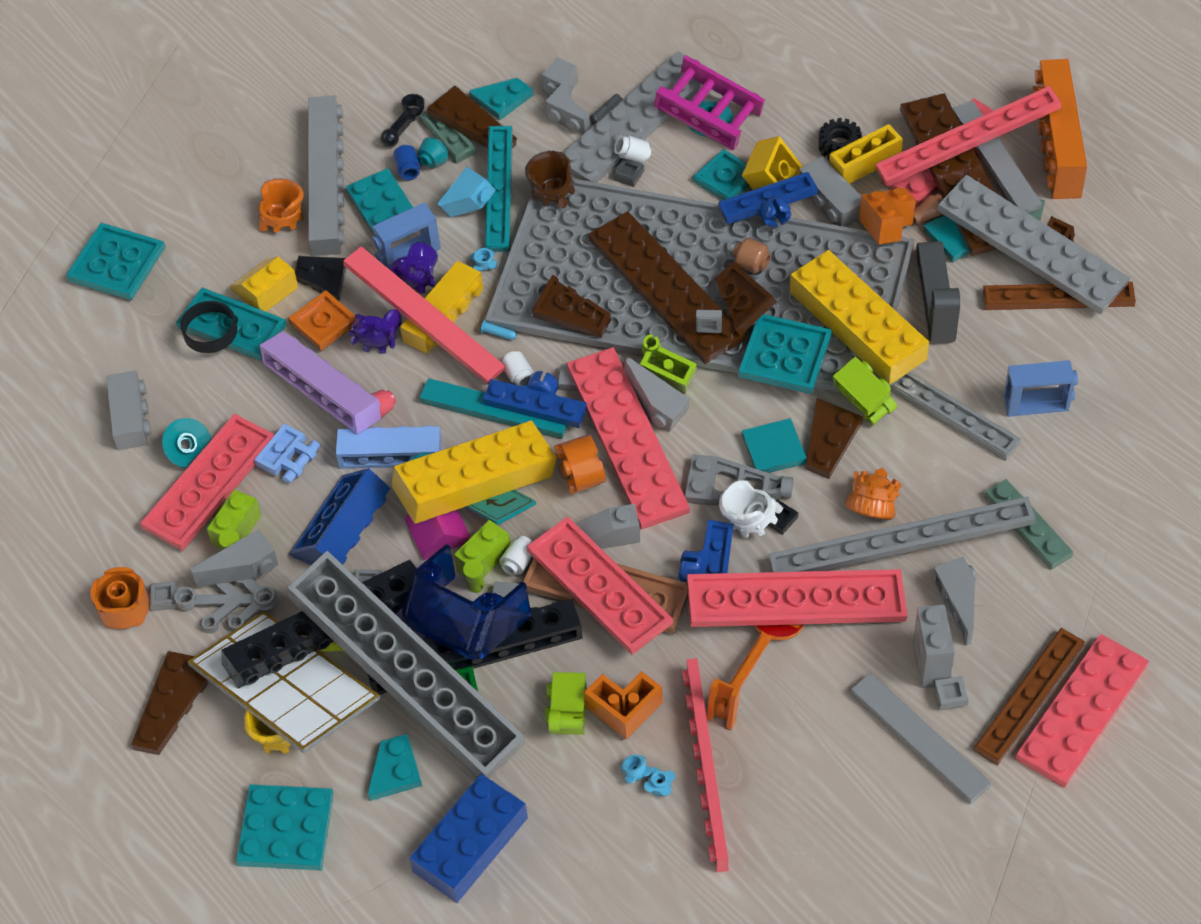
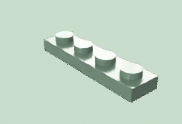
[985,479,1073,570]

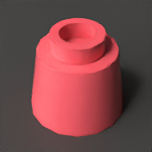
[370,390,396,418]

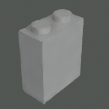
[913,605,955,688]

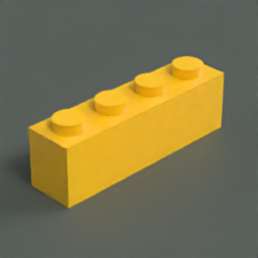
[400,261,483,354]

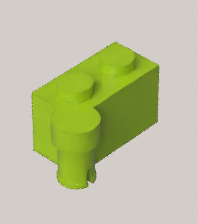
[640,334,697,394]
[833,356,898,426]
[207,489,262,550]
[454,520,510,593]
[545,672,587,735]

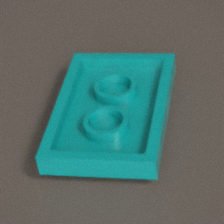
[345,168,413,236]

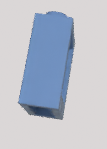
[372,202,441,269]
[1003,360,1078,417]

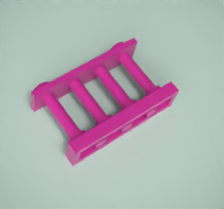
[654,55,765,151]

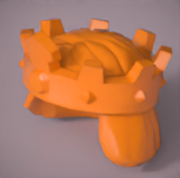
[258,178,304,233]
[845,468,903,520]

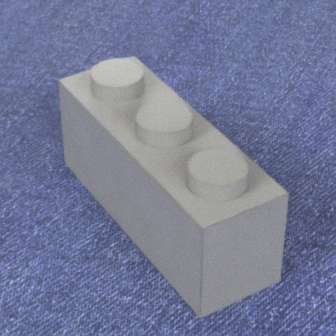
[799,157,861,227]
[106,370,151,450]

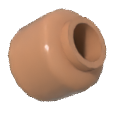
[733,238,771,274]

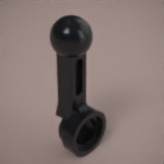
[381,94,425,147]

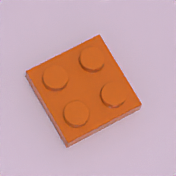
[288,290,355,351]

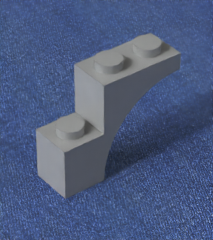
[542,57,590,134]

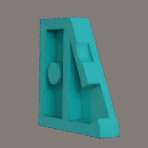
[469,78,534,120]
[368,734,422,801]

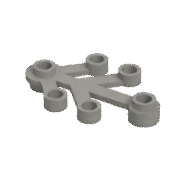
[174,579,279,634]

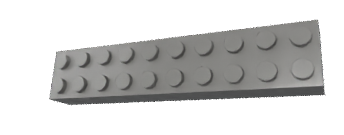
[287,551,525,779]

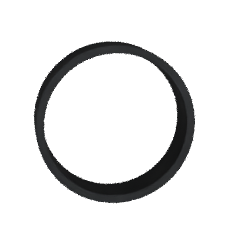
[181,301,237,353]

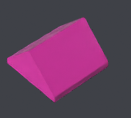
[404,510,471,561]

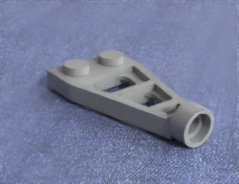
[685,454,793,505]

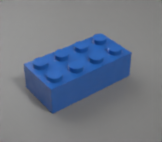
[409,774,528,903]

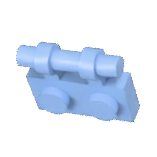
[254,424,320,484]

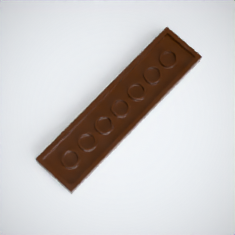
[900,93,997,256]
[588,211,745,364]

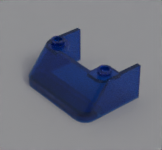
[402,544,531,659]

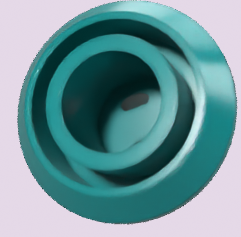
[418,137,448,168]

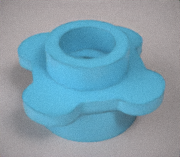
[471,248,497,272]
[620,754,651,783]
[644,767,675,796]

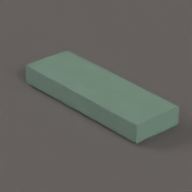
[420,112,476,164]

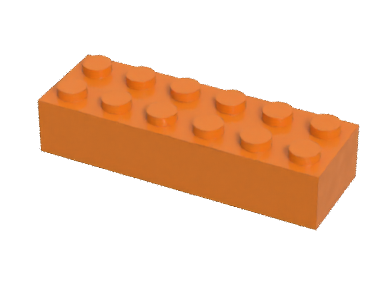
[1032,59,1087,199]

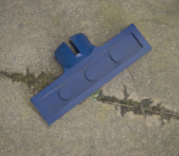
[718,172,818,228]
[483,371,587,428]
[678,520,734,582]

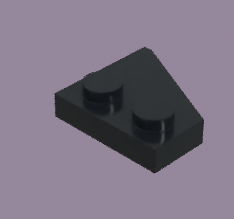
[295,256,346,301]

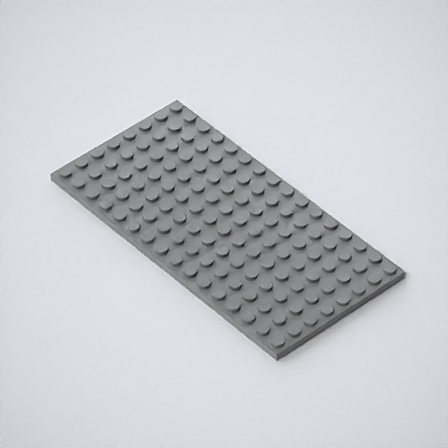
[485,178,915,393]

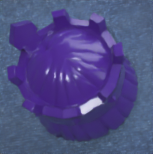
[389,242,438,294]
[348,309,402,354]

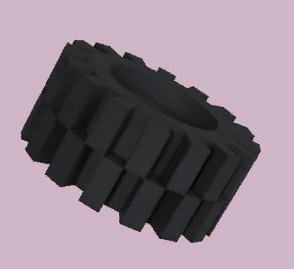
[819,118,862,160]

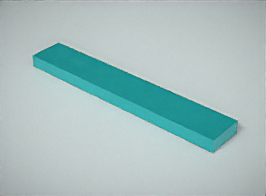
[485,126,513,252]
[419,378,568,439]

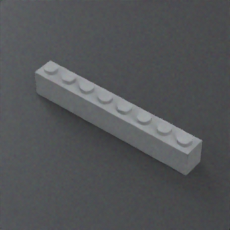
[308,95,345,256]

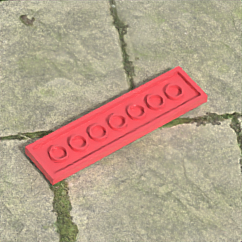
[567,347,690,530]
[687,569,908,627]

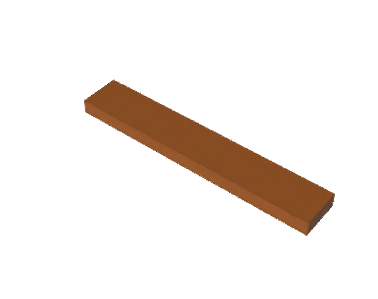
[983,282,1136,310]
[974,628,1085,766]

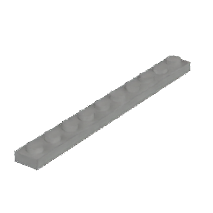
[769,497,1036,572]

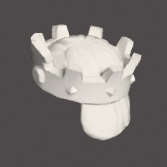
[719,479,783,538]

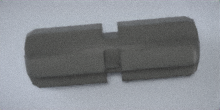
[590,94,623,125]

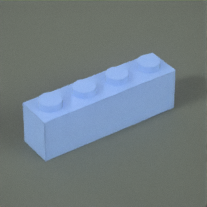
[336,425,442,469]

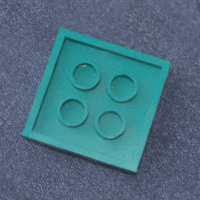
[66,223,166,301]
[738,314,832,394]
[236,784,334,871]

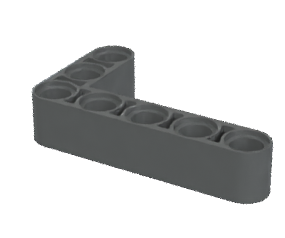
[916,241,960,343]

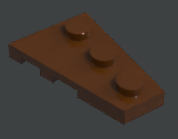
[715,262,777,335]
[532,274,611,338]
[806,398,863,479]

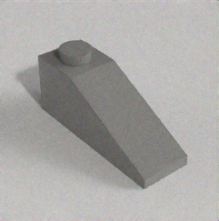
[624,357,690,432]
[575,504,640,549]
[190,529,279,587]
[932,557,976,646]

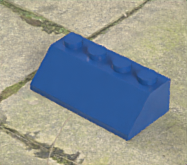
[289,468,391,565]

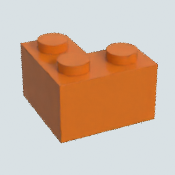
[858,188,916,245]
[584,671,663,740]

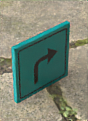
[465,490,536,525]

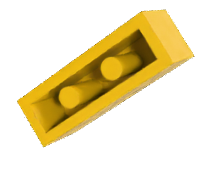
[829,124,903,184]

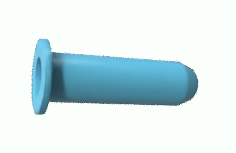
[480,320,517,340]

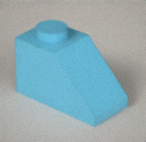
[437,167,496,217]

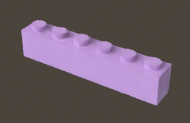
[260,331,381,434]

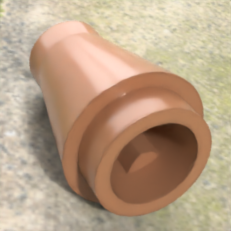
[913,194,944,225]

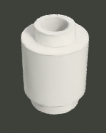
[614,135,651,164]
[501,351,534,386]
[500,536,533,575]

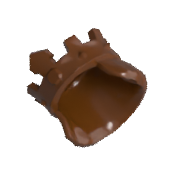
[525,150,575,208]

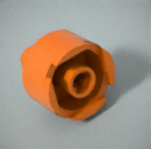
[554,435,606,495]
[90,567,150,629]

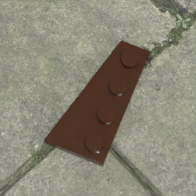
[427,85,517,148]
[131,651,208,755]

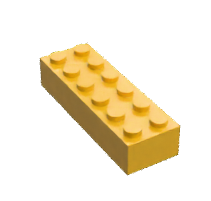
[790,250,929,385]
[391,420,557,524]

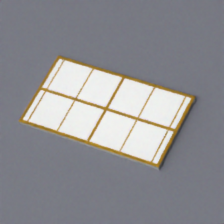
[188,612,380,754]

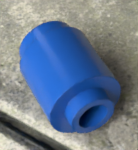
[393,145,421,180]

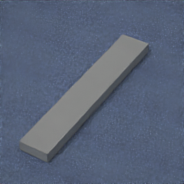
[953,101,1042,213]
[890,372,1021,461]
[851,673,991,804]

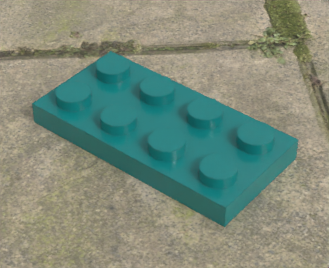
[176,287,287,361]

